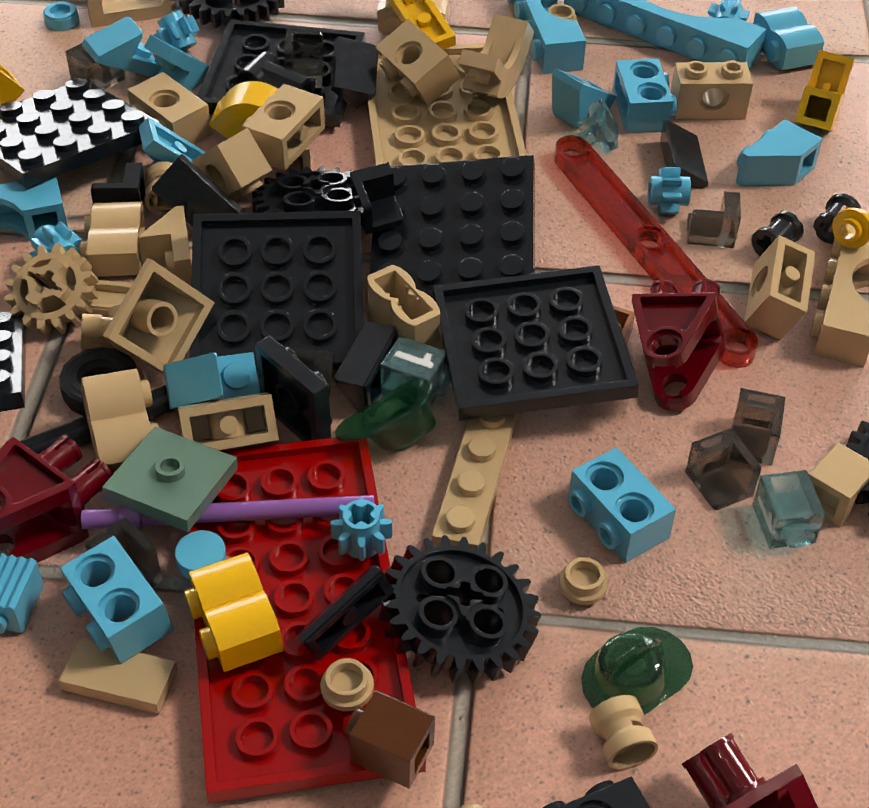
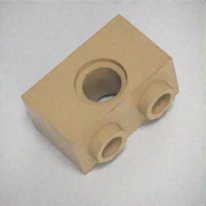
[375,19,461,106]
[671,60,753,120]
[127,72,212,144]
[242,84,325,171]
[191,128,272,200]
[744,235,815,340]
[178,392,279,450]

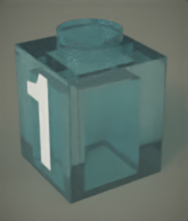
[381,336,451,411]
[752,470,825,549]

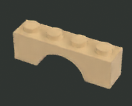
[809,224,869,367]

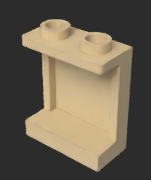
[85,0,177,28]

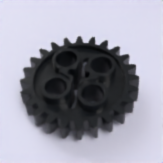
[179,0,285,29]
[252,166,362,226]
[378,535,541,685]

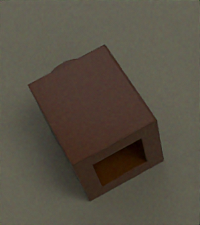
[346,690,435,789]

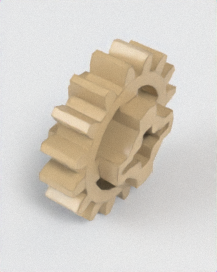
[4,243,99,336]

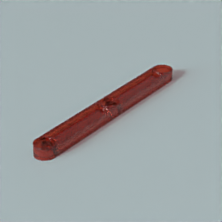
[554,135,758,368]

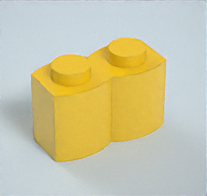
[184,552,284,672]

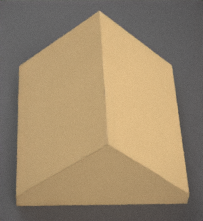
[103,258,215,374]

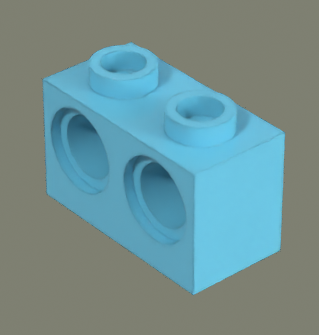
[612,58,677,133]
[568,447,676,563]
[60,535,174,664]

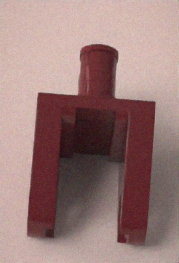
[632,279,726,411]
[0,435,113,563]
[682,733,818,808]

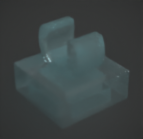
[577,98,618,153]

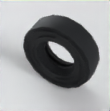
[59,347,138,416]

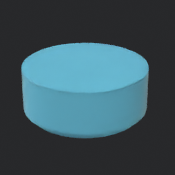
[43,1,79,31]
[175,530,227,579]

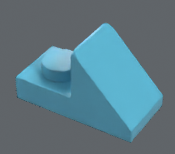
[82,17,162,77]
[144,34,210,91]
[552,68,617,129]
[139,117,205,166]
[163,352,260,410]

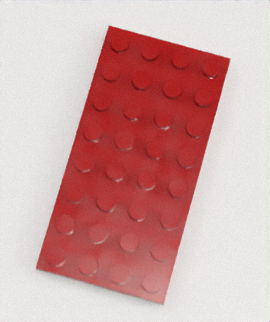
[188,434,426,804]

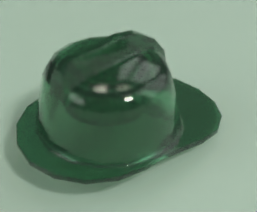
[335,378,436,452]
[581,627,693,715]

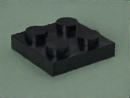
[255,335,332,441]

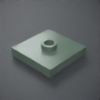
[102,427,238,532]

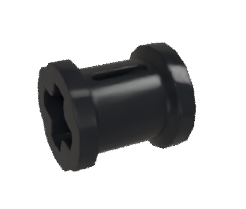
[813,193,861,244]
[751,210,804,256]

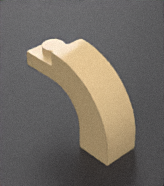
[459,13,534,98]

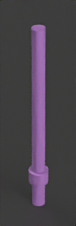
[81,495,375,532]

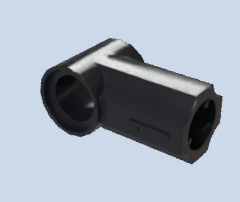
[236,52,315,93]

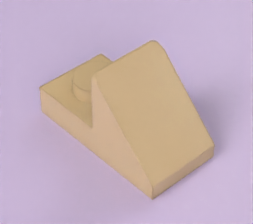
[138,206,192,286]

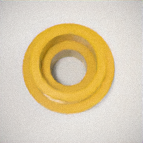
[832,208,869,249]

